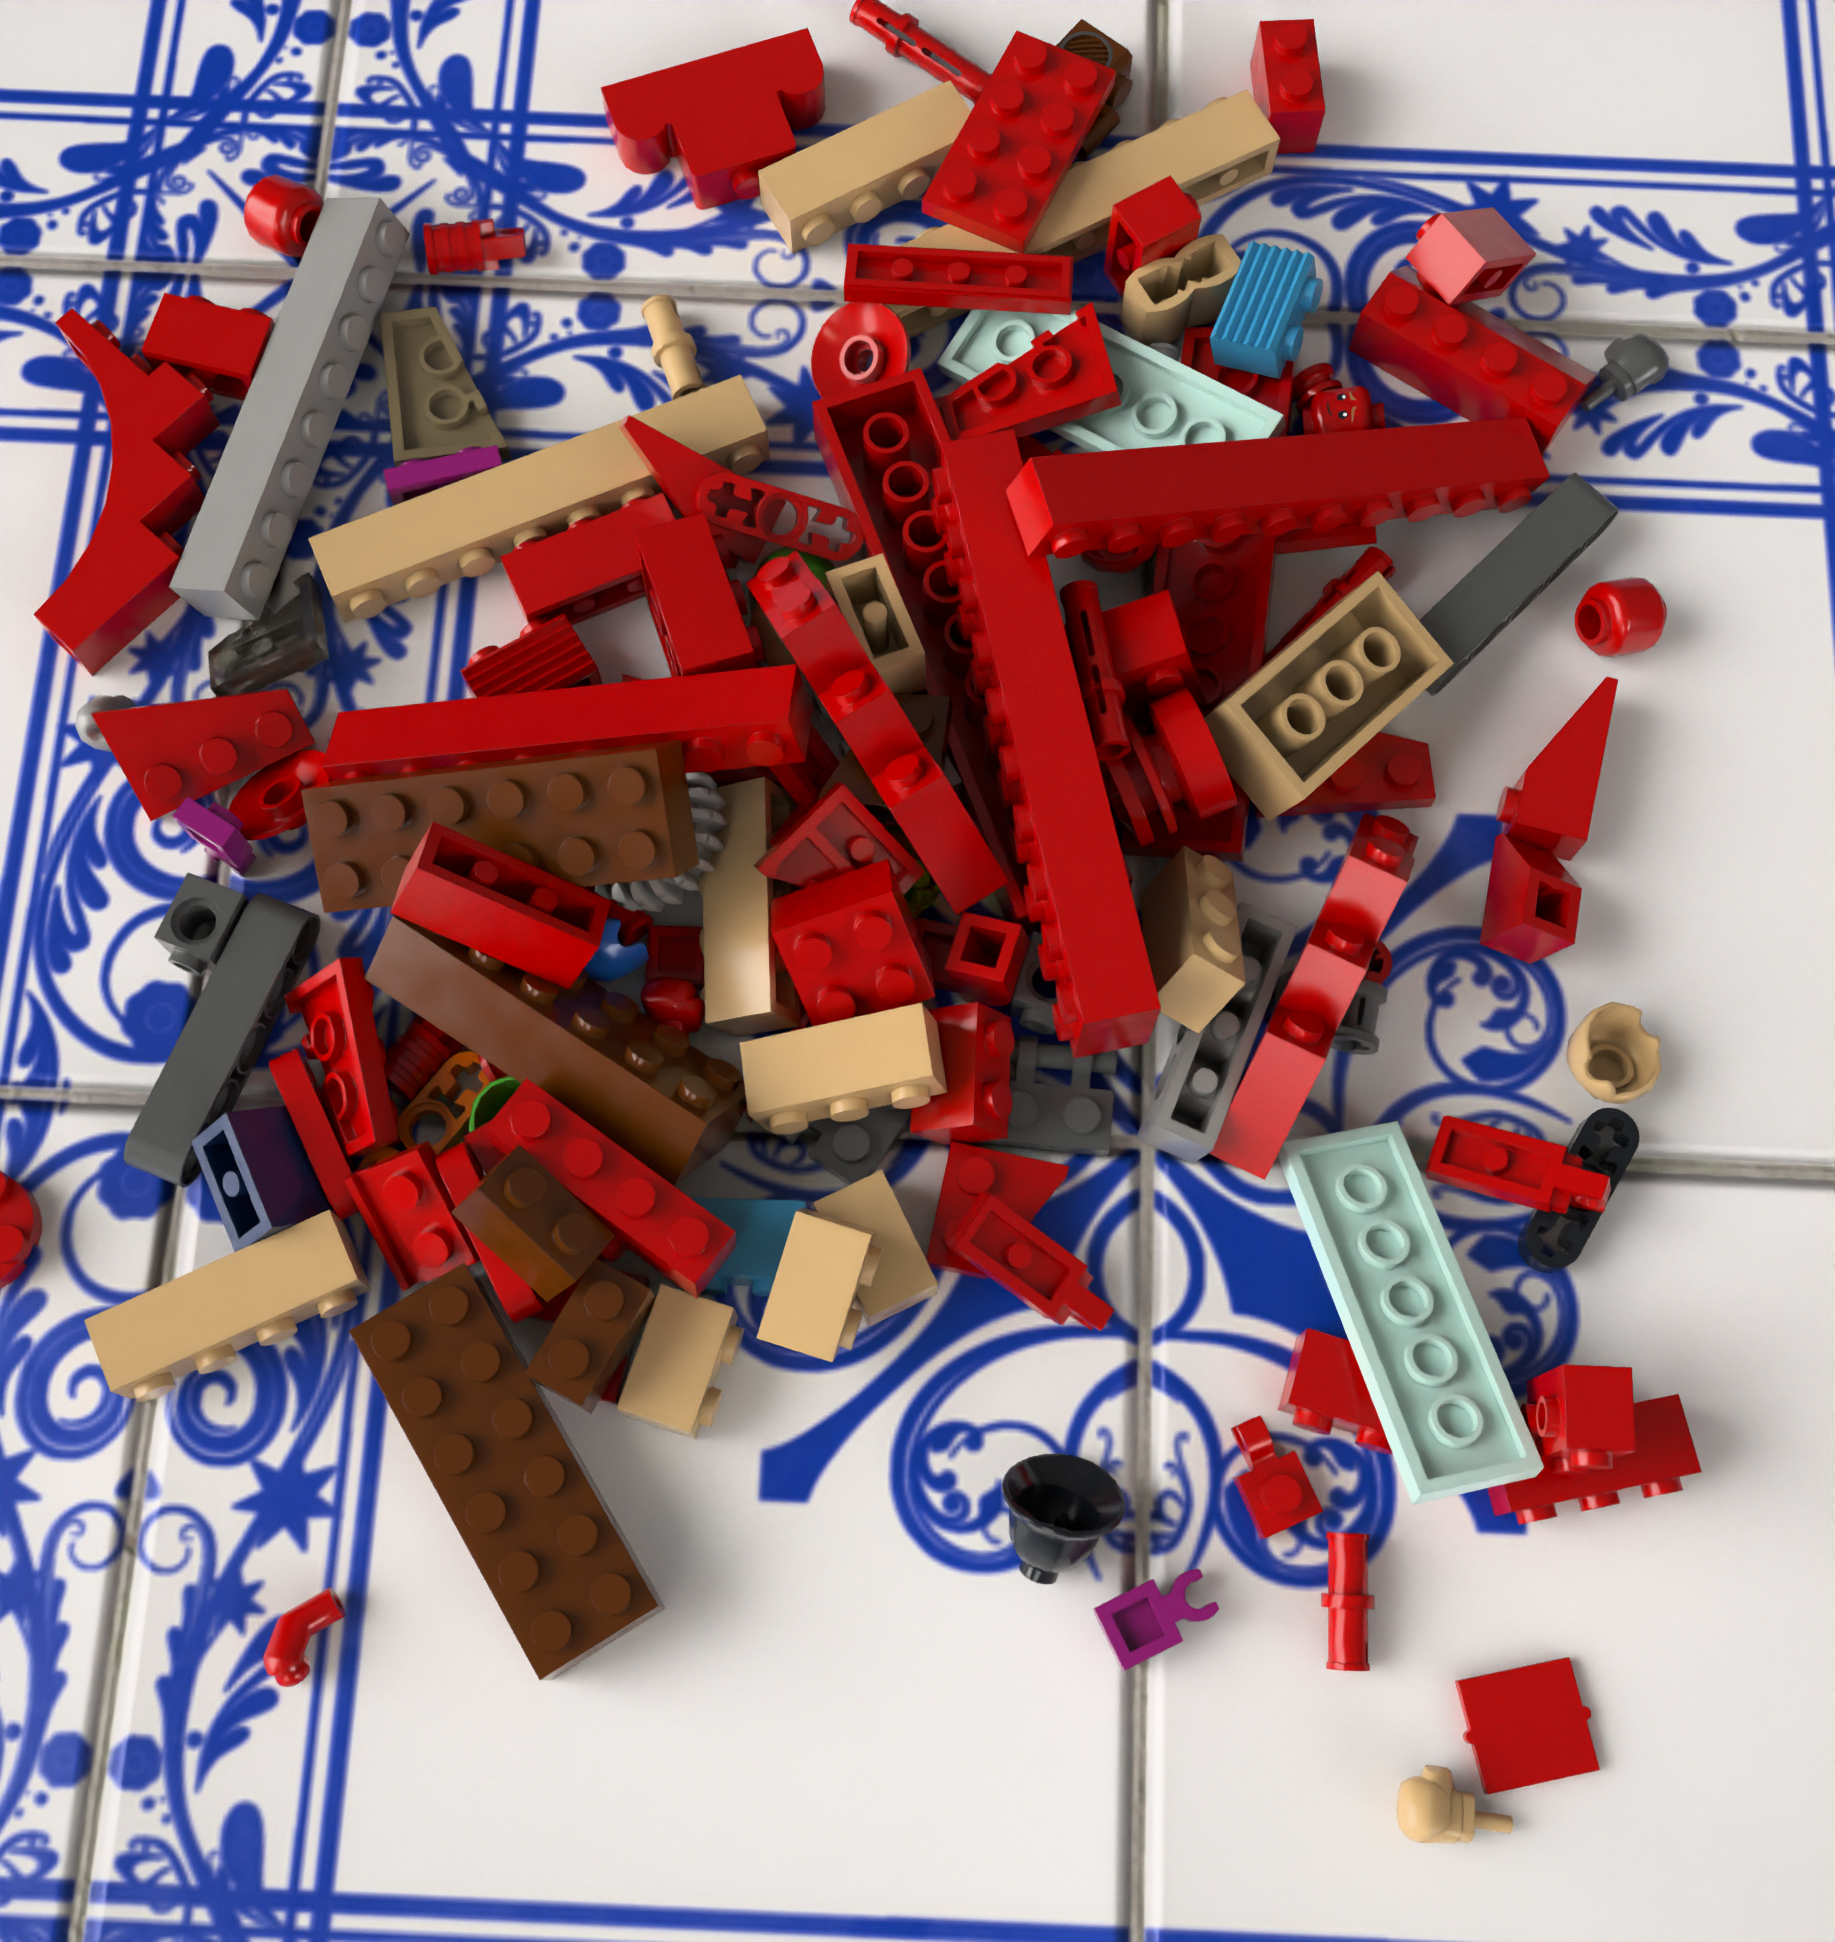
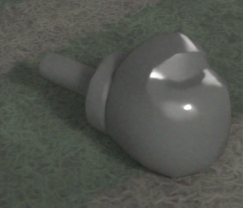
[1580,334,1669,413]

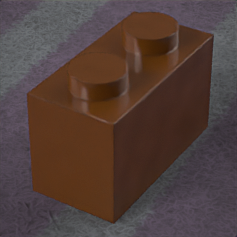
[451,1145,615,1302]
[525,1258,656,1414]

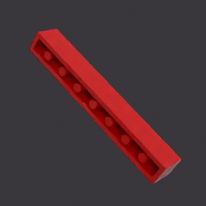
[322,664,813,781]

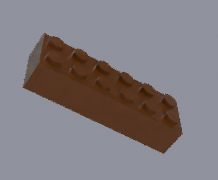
[301,740,700,913]
[364,915,747,1186]
[349,1263,666,1680]

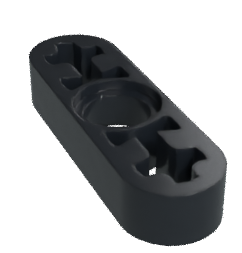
[1518,1108,1639,1273]

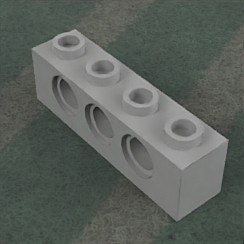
[1136,902,1298,1164]

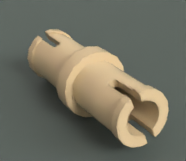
[641,294,707,400]

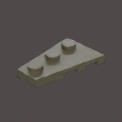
[380,307,512,467]

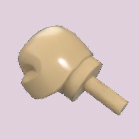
[1397,1765,1513,1844]

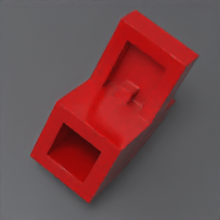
[915,912,1030,1006]

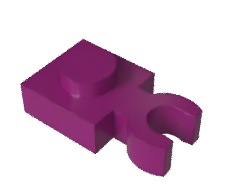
[173,797,257,877]
[1092,1569,1219,1671]

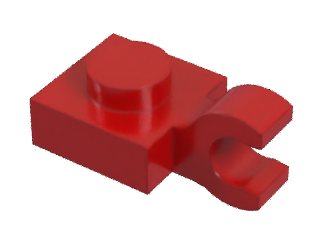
[1230,1416,1323,1539]

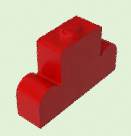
[600,28,826,210]

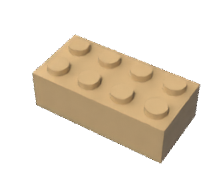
[1204,571,1454,821]

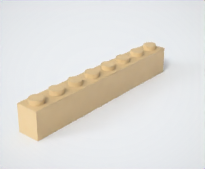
[883,89,1280,339]
[308,374,770,622]

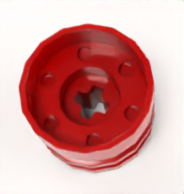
[1098,688,1238,847]

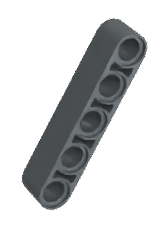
[1419,473,1620,696]
[124,893,320,1187]

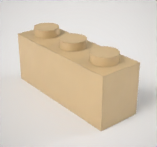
[1140,845,1246,1034]
[739,1003,948,1134]

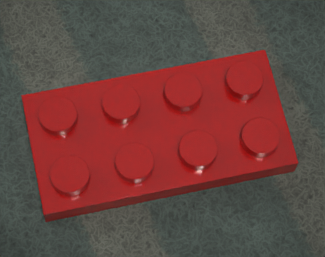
[922,30,1116,253]

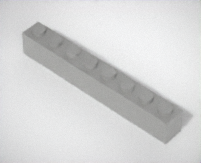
[169,198,410,621]

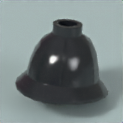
[1001,1453,1125,1584]

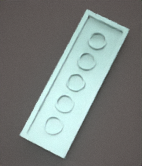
[937,308,1286,452]
[1277,1121,1544,1505]

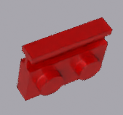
[343,1141,480,1291]

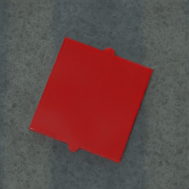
[1455,1657,1600,1794]

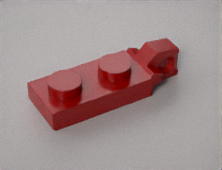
[1425,1115,1611,1214]
[946,1192,1115,1331]

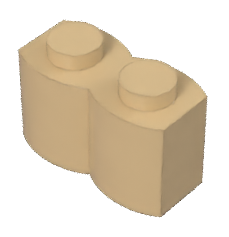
[1120,234,1241,347]

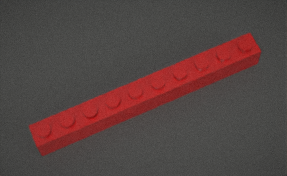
[1006,417,1550,559]

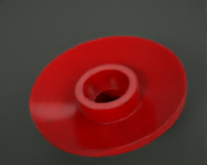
[811,302,911,398]
[228,750,332,841]

